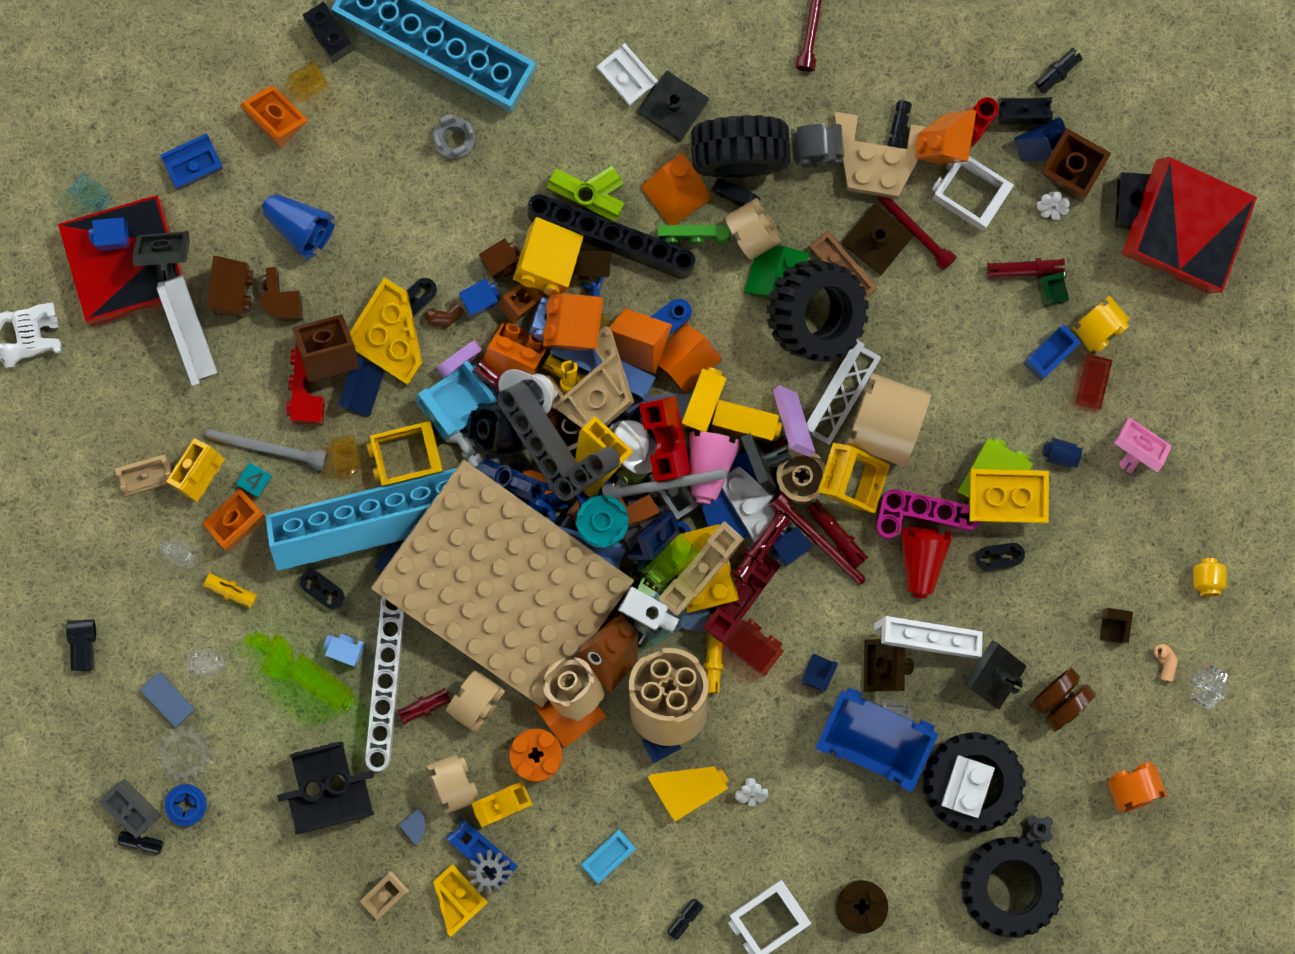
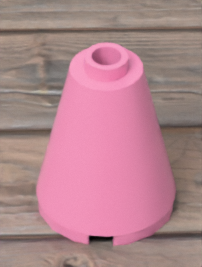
[689,431,741,505]

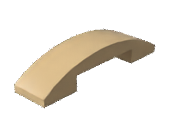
[658,521,744,616]

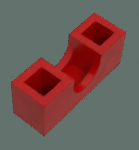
[286,344,325,425]
[639,396,691,481]

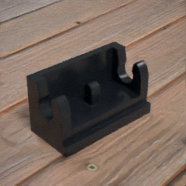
[998,97,1053,124]

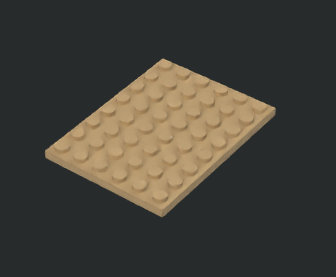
[371,459,634,707]

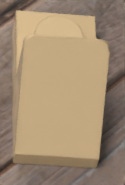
[360,871,409,920]

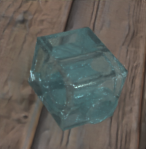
[67,172,111,213]

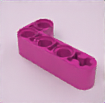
[875,489,981,540]

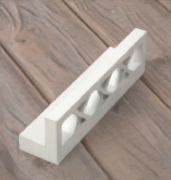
[157,275,217,386]
[807,340,881,446]
[874,616,983,659]

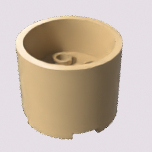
[846,373,931,467]
[629,648,709,746]

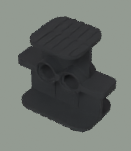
[277,741,374,834]

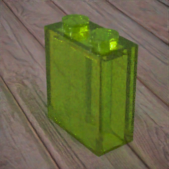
[286,653,357,713]

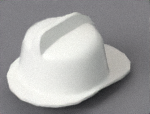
[499,369,558,414]
[609,420,656,475]

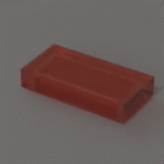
[1075,354,1112,411]

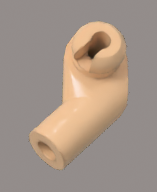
[1154,644,1178,682]

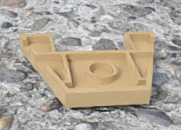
[834,112,926,199]
[547,326,634,428]

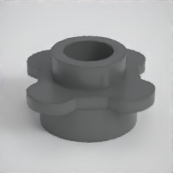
[1027,815,1053,842]

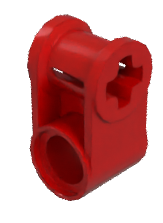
[971,97,999,147]

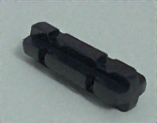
[888,100,912,148]

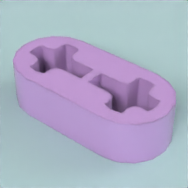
[436,340,483,379]

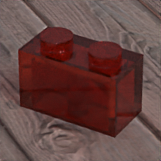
[723,619,784,677]

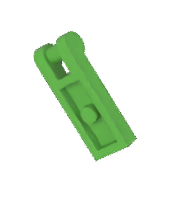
[658,225,730,245]

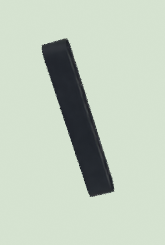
[527,194,696,279]

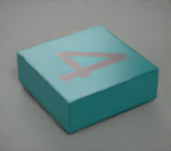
[236,462,272,498]

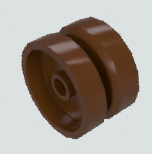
[1029,667,1096,732]

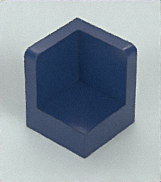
[801,654,838,692]

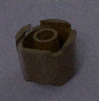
[834,880,889,934]

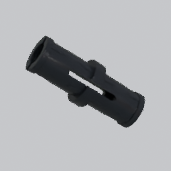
[1035,48,1083,94]

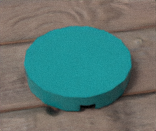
[576,495,629,548]

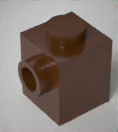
[479,238,521,280]

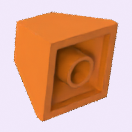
[641,152,712,225]

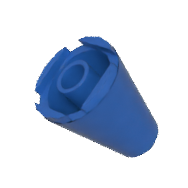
[262,194,335,259]

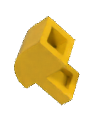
[471,781,533,828]

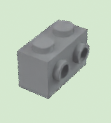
[644,473,698,521]

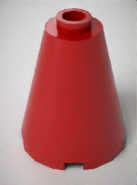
[901,526,953,599]

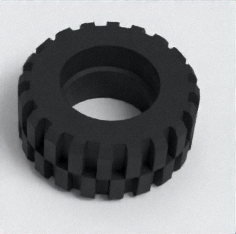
[691,115,791,178]
[767,260,869,362]
[923,732,1026,833]
[960,837,1064,938]

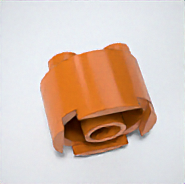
[510,729,563,782]
[1107,761,1168,814]

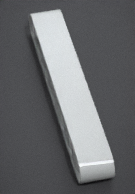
[365,597,405,772]

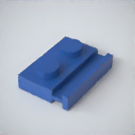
[160,133,223,190]

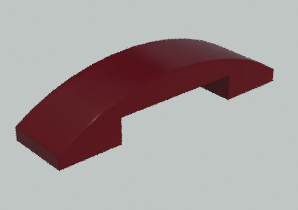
[702,554,781,644]

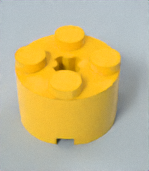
[1070,295,1130,353]

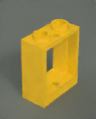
[367,421,443,486]
[818,443,890,514]

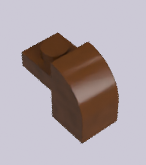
[257,267,303,321]

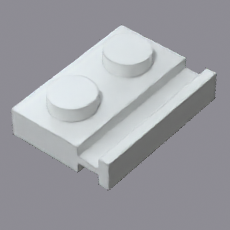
[597,43,658,107]
[941,755,995,818]

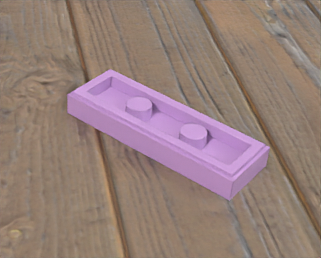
[773,385,815,456]

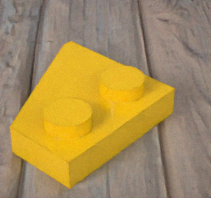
[433,864,488,937]

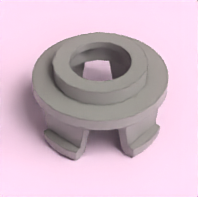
[433,114,475,159]

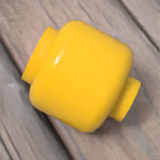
[1193,558,1227,597]

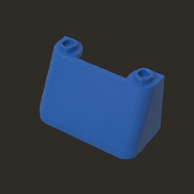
[815,687,938,792]

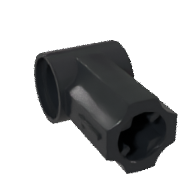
[66,619,96,671]

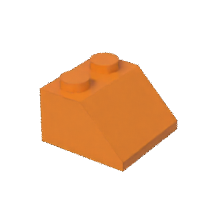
[915,110,976,165]
[543,293,603,351]

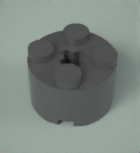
[791,123,845,168]

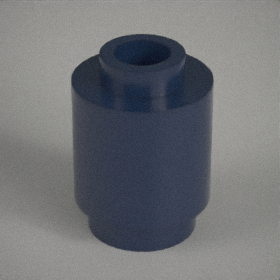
[1042,438,1082,469]

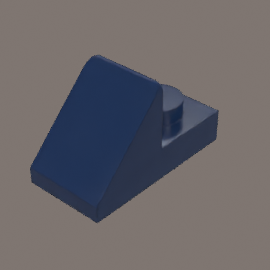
[1014,117,1066,161]

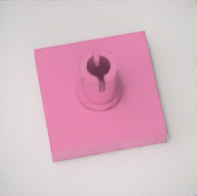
[1114,417,1172,473]

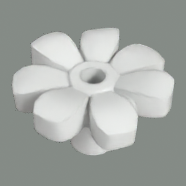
[1037,192,1070,220]
[735,778,769,806]

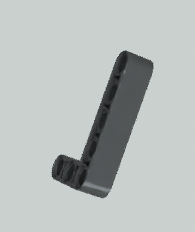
[497,383,620,501]

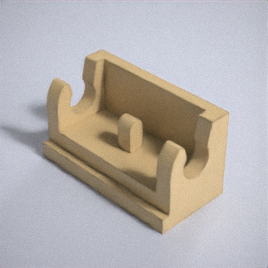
[115,454,173,496]

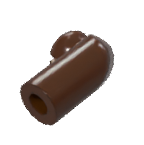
[425,303,465,328]

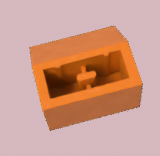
[480,320,548,375]

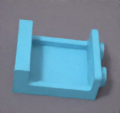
[414,361,498,442]

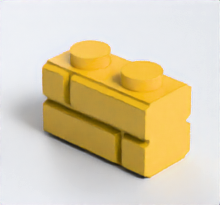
[166,438,226,502]

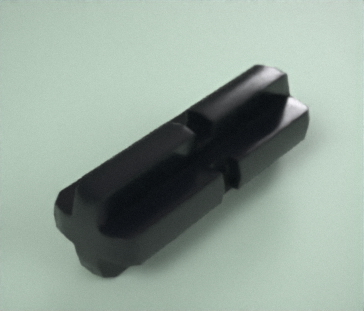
[118,831,163,854]
[667,899,703,940]

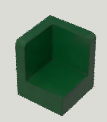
[1037,272,1069,307]

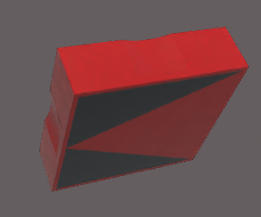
[1121,157,1257,294]
[58,195,184,326]

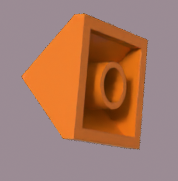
[240,85,308,148]
[609,308,672,373]
[658,323,722,394]
[202,488,266,553]
[534,699,606,748]

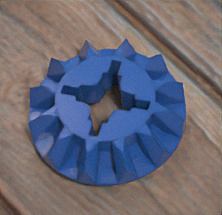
[165,784,207,826]

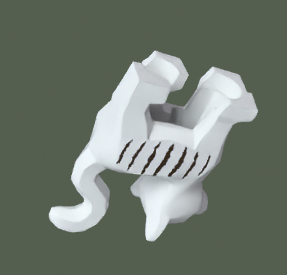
[0,302,63,369]

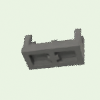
[99,779,162,839]

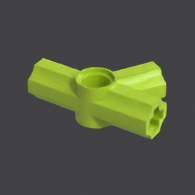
[546,166,625,222]

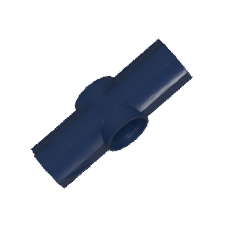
[477,459,546,503]

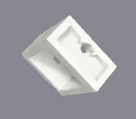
[932,156,1014,232]
[728,879,812,954]

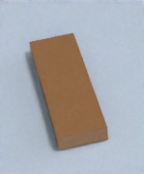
[808,231,878,300]

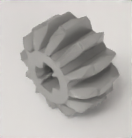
[467,850,512,895]

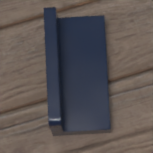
[338,357,385,417]
[627,511,680,560]

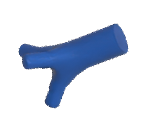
[580,277,604,297]

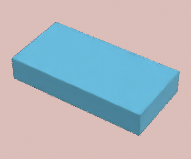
[581,829,636,884]

